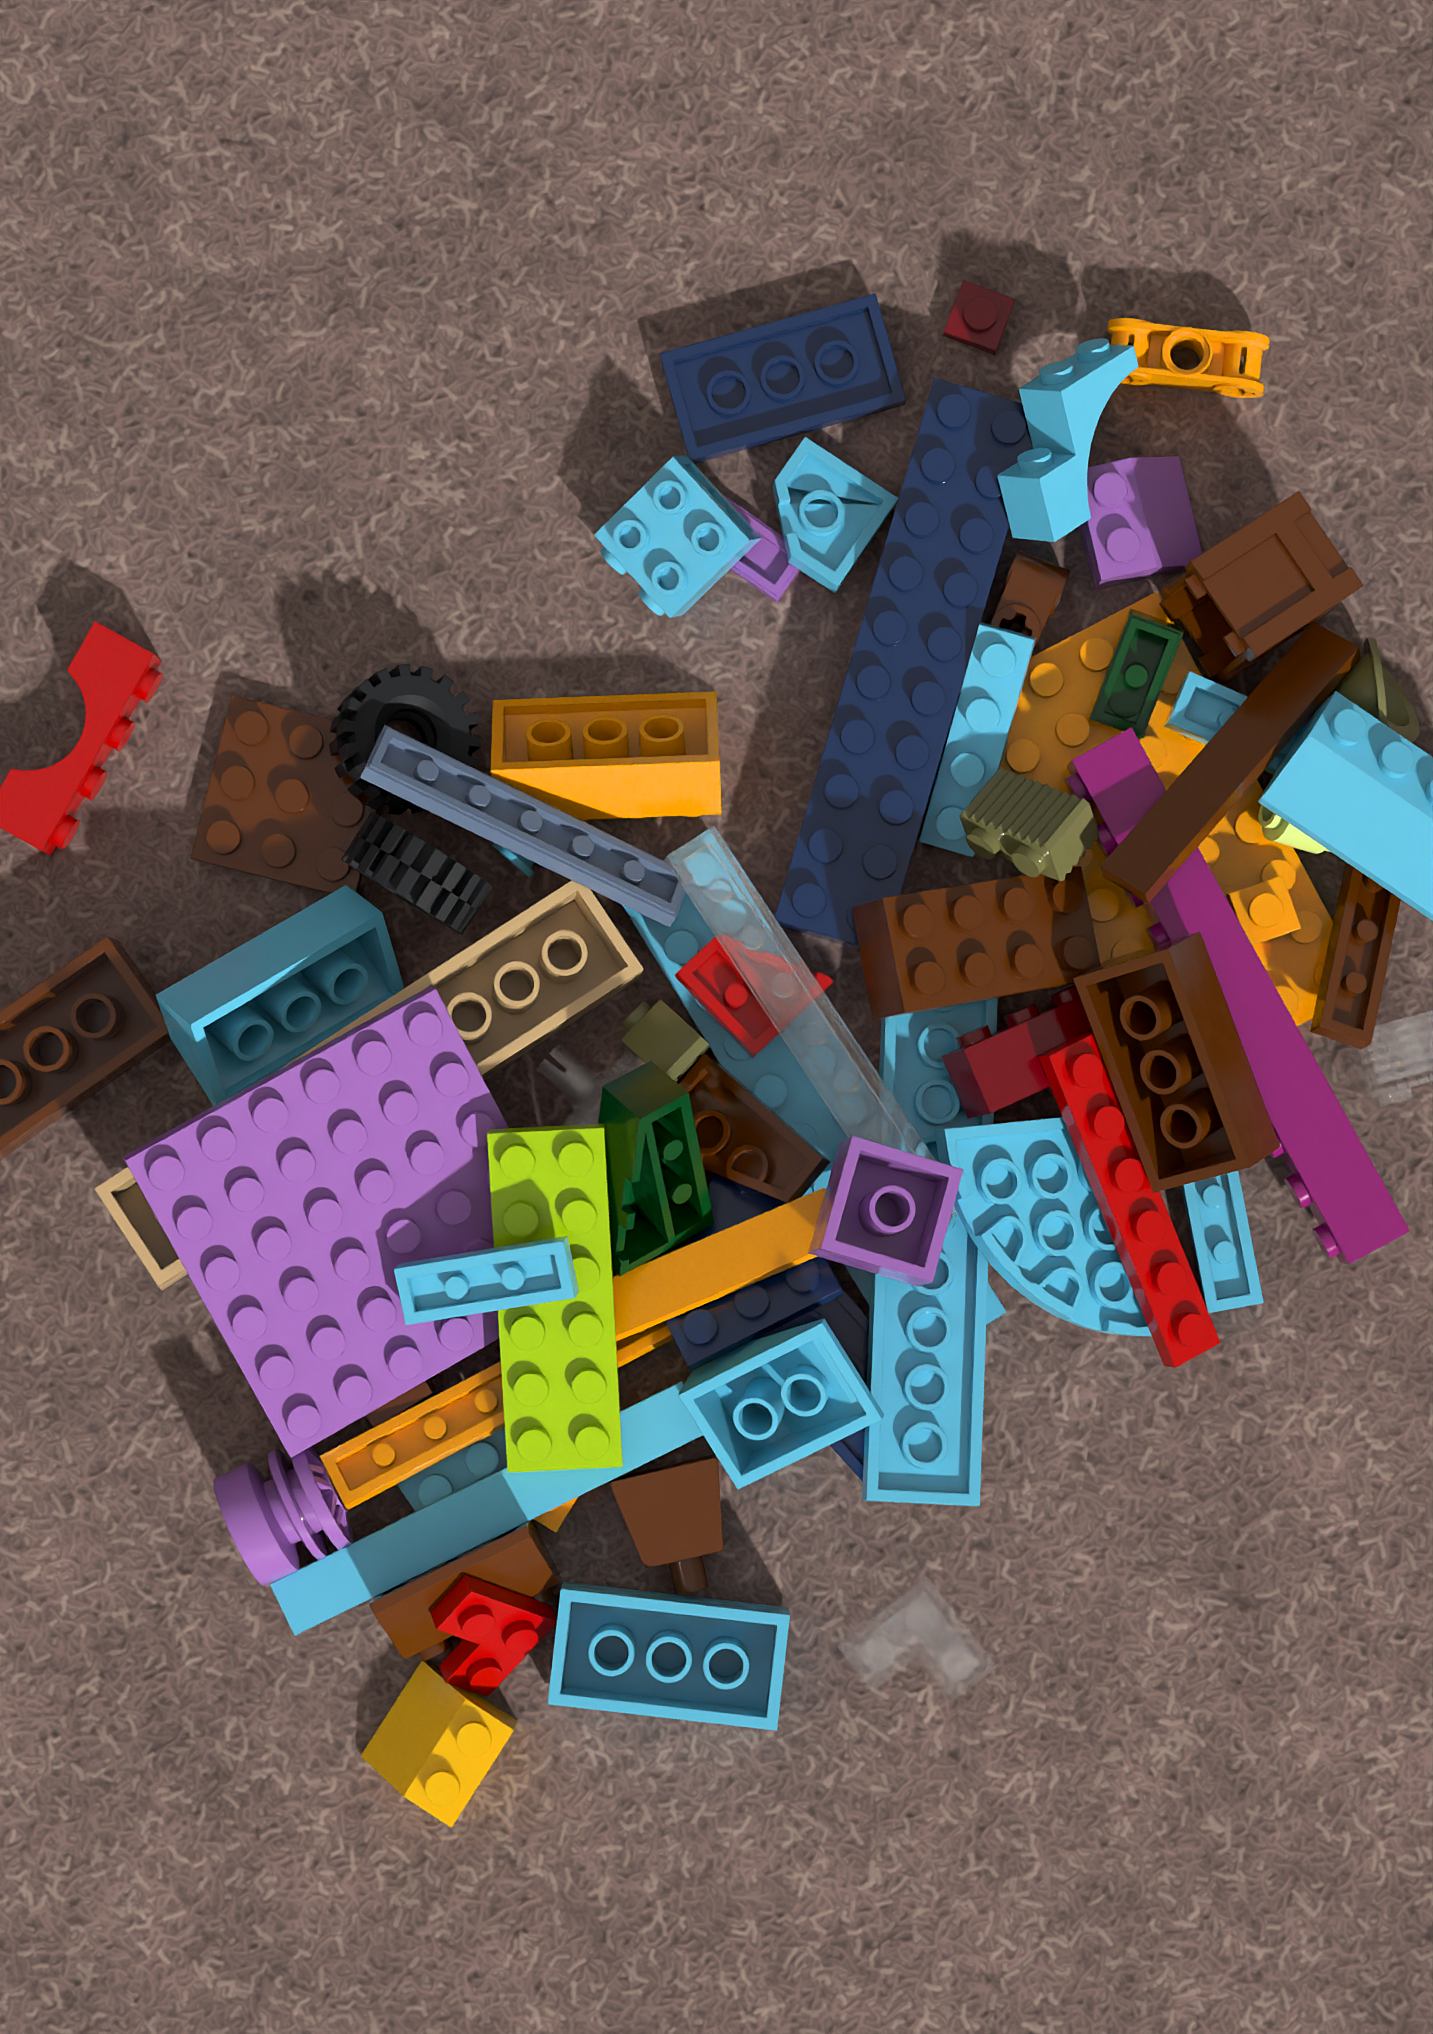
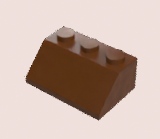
[369,1519,561,1662]

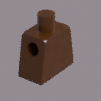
[610,1454,723,1595]

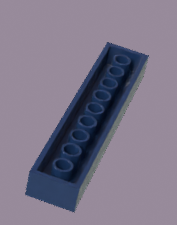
[773,378,1032,950]

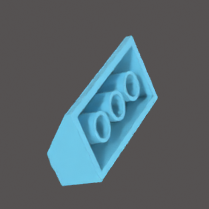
[1258,691,1433,921]
[156,885,404,1106]

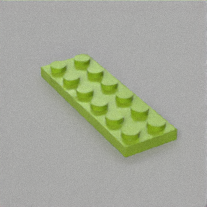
[487,1123,623,1473]

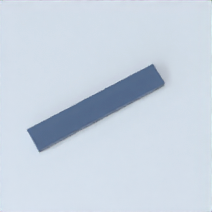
[360,725,692,927]

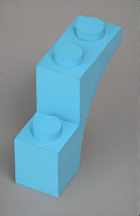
[997,338,1139,542]

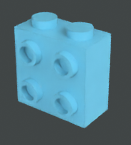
[594,455,762,618]

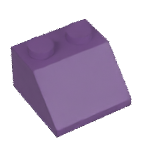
[1080,456,1202,590]

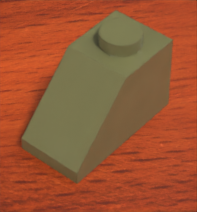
[621,999,710,1082]

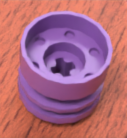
[213,1446,354,1586]

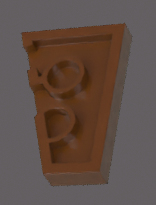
[679,1053,831,1203]

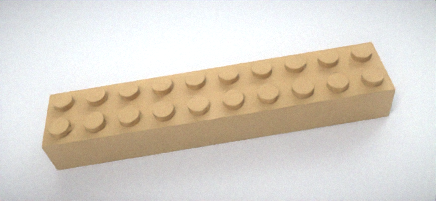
[94,880,644,1291]

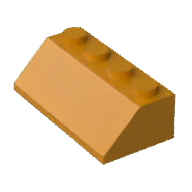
[491,691,722,821]

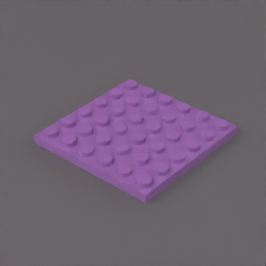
[122,986,509,1458]

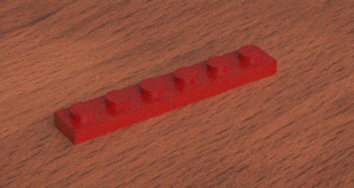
[1038,1032,1221,1368]

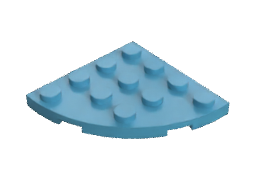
[934,1117,1152,1336]

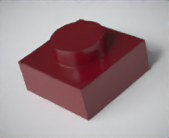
[943,280,1016,355]

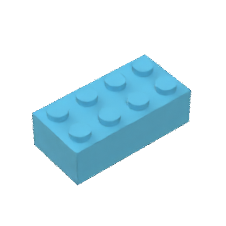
[547,1582,790,1731]

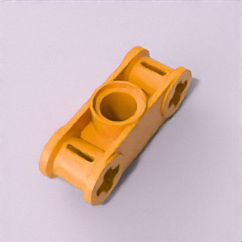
[1107,318,1270,398]

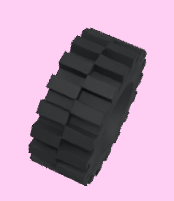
[329,664,481,815]
[341,811,492,935]

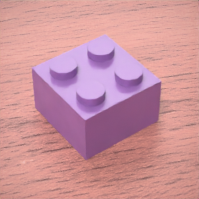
[808,1135,963,1286]

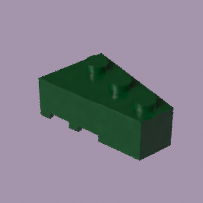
[598,1060,715,1276]

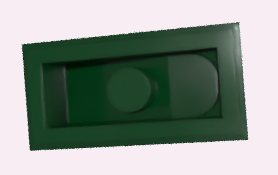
[1089,609,1184,738]

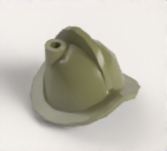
[1318,637,1420,744]

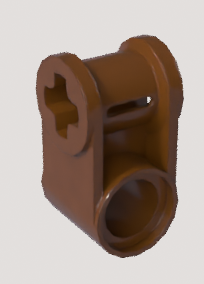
[991,549,1070,653]

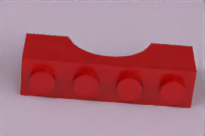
[0,621,163,856]

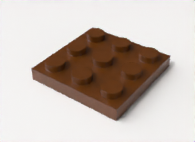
[190,695,379,894]

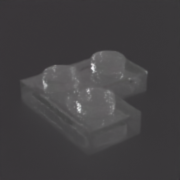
[837,1575,997,1701]

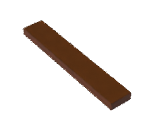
[1100,622,1361,904]

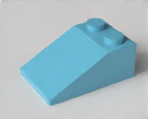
[678,1319,884,1489]

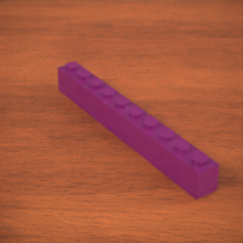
[1064,727,1410,1264]

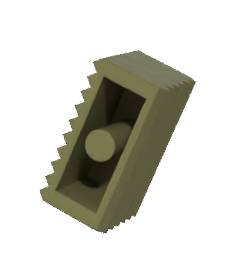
[959,767,1099,881]

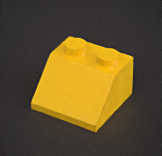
[361,1661,518,1828]

